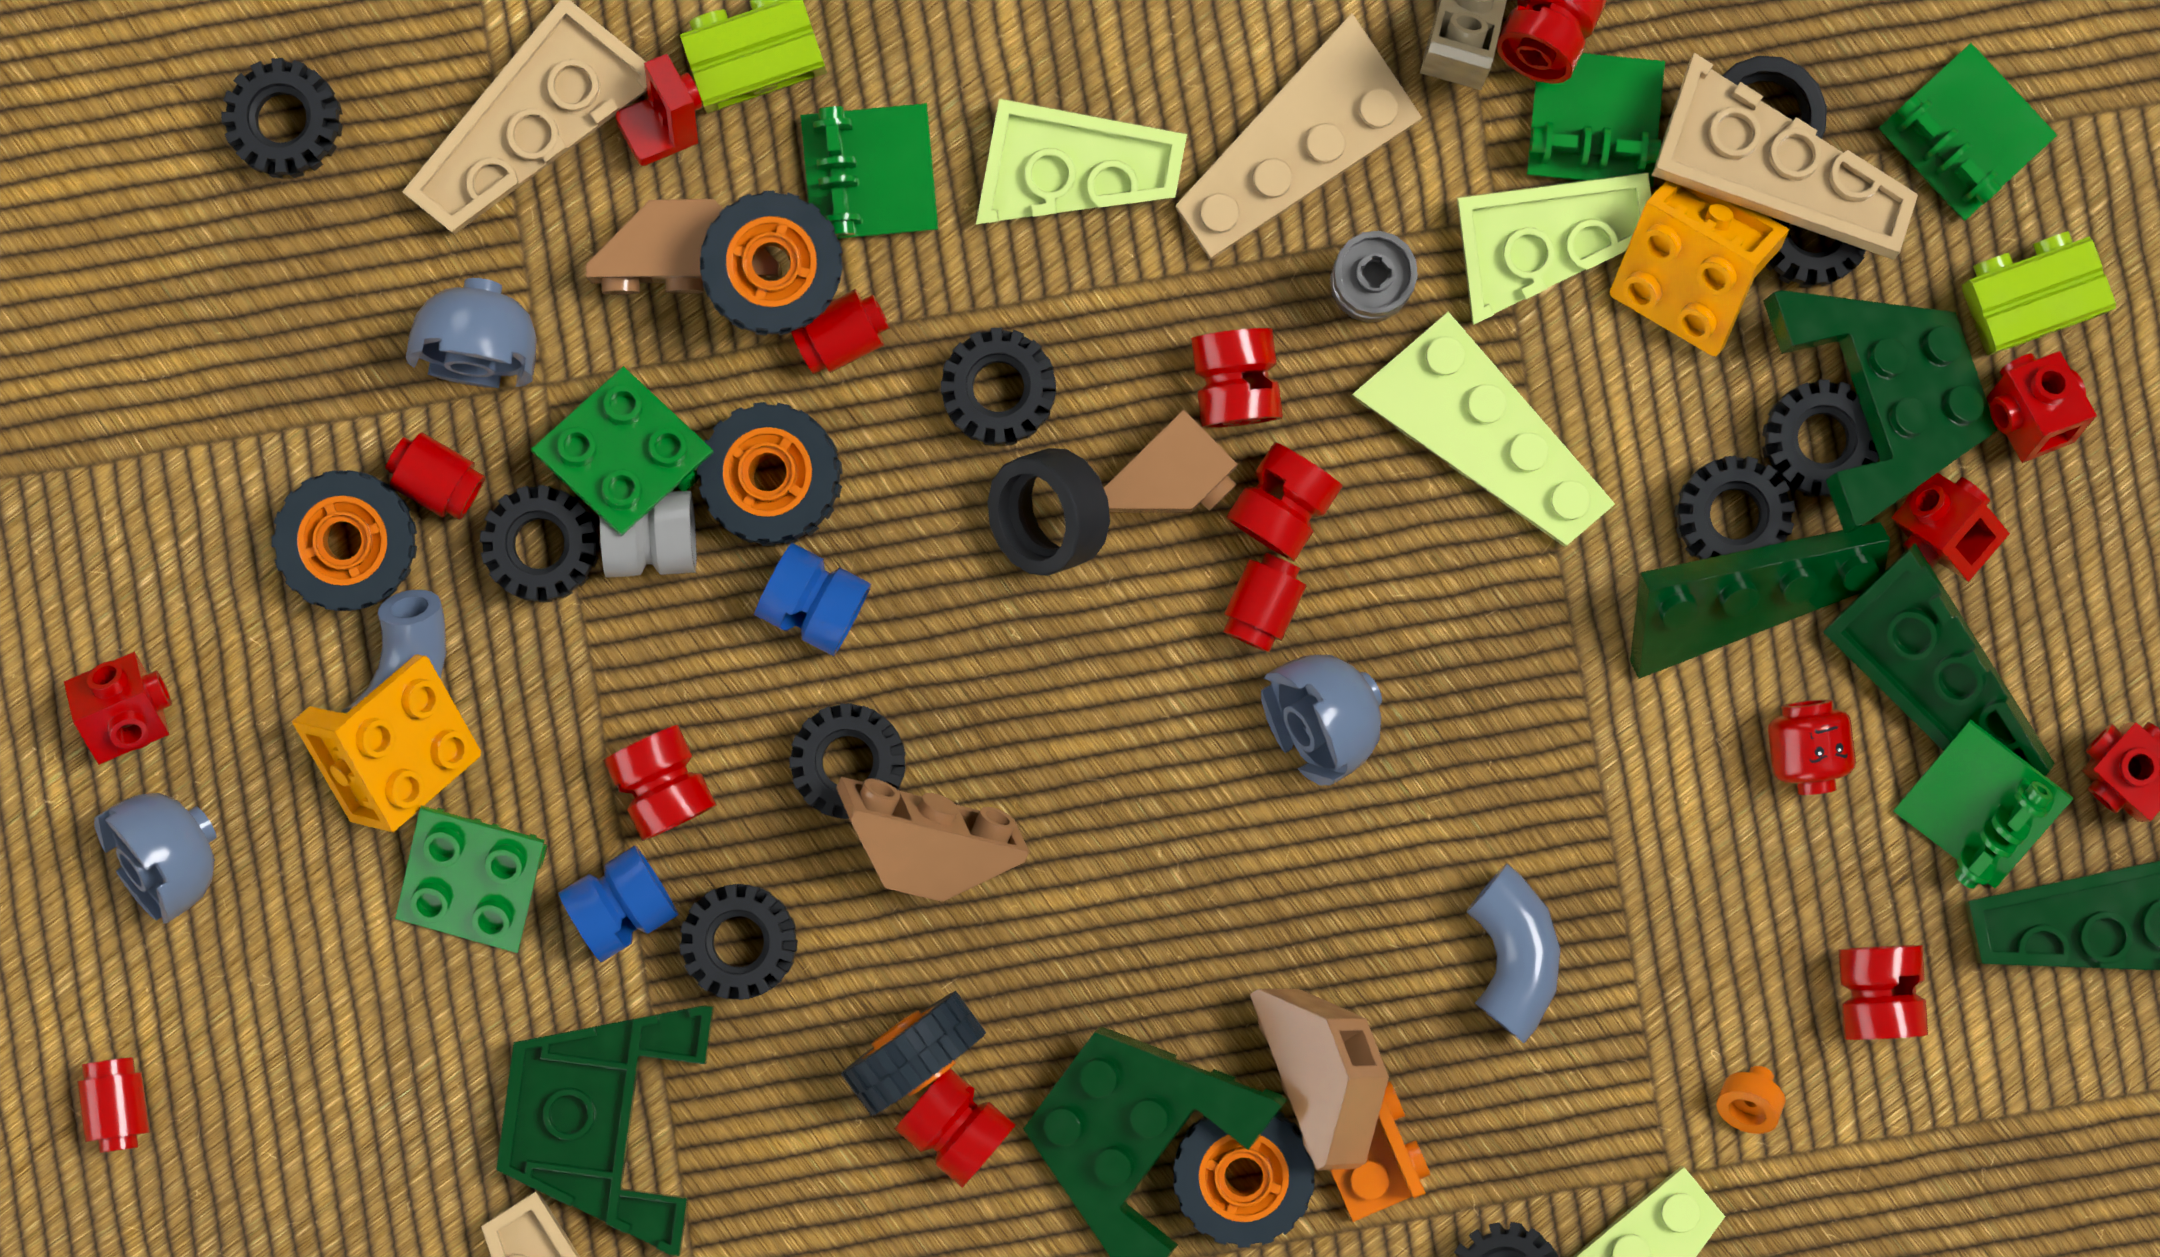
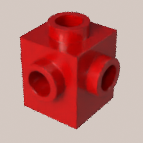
[1986,351,2097,463]
[1892,473,2010,582]
[64,651,172,765]
[2081,722,2160,822]

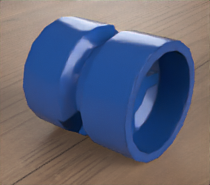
[754,543,872,656]
[558,845,679,962]

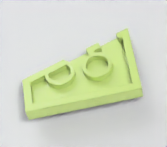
[976,98,1187,224]
[1457,173,1651,324]

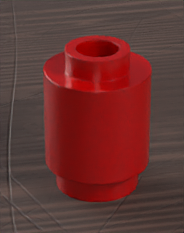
[791,289,890,374]
[385,432,485,520]
[1223,553,1307,653]
[77,1057,150,1153]

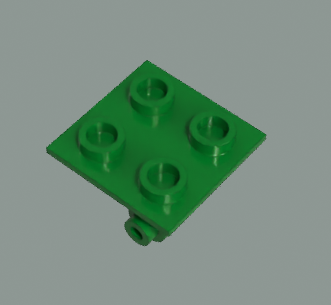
[1878,43,2057,221]
[1527,53,1665,187]
[800,103,939,239]
[531,366,713,537]
[1894,719,2073,889]
[395,805,547,953]

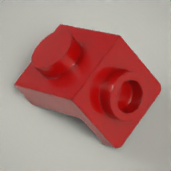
[616,54,702,166]

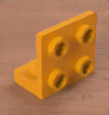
[1610,181,1790,356]
[292,654,481,832]

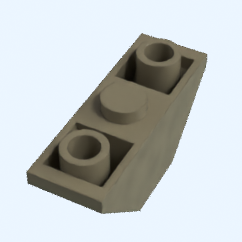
[1420,0,1507,90]

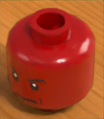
[1768,699,1856,795]

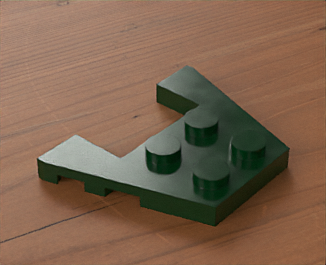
[1763,290,1998,534]
[496,1005,714,1256]
[1023,1026,1287,1257]

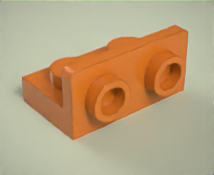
[1330,1081,1431,1222]

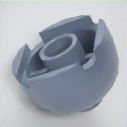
[406,278,537,388]
[1261,655,1382,786]
[94,793,217,924]

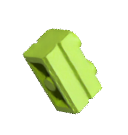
[679,0,827,114]
[1962,231,2116,356]

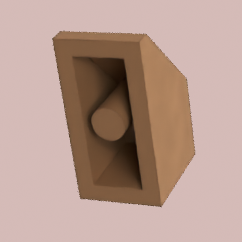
[1104,410,1238,513]

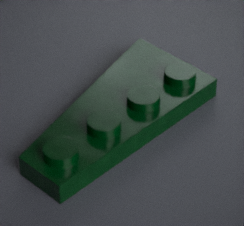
[1630,522,1890,679]
[1823,543,2055,776]
[1964,860,2160,970]

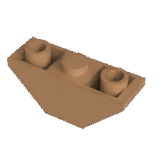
[586,199,782,295]
[836,777,1029,902]
[1250,989,1389,1170]

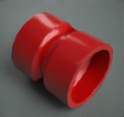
[1496,0,1607,84]
[1191,328,1283,428]
[1226,442,1343,562]
[603,725,717,841]
[1839,945,1928,1040]
[894,1068,1016,1187]

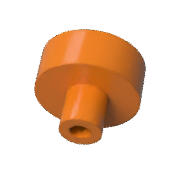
[1716,1066,1786,1134]

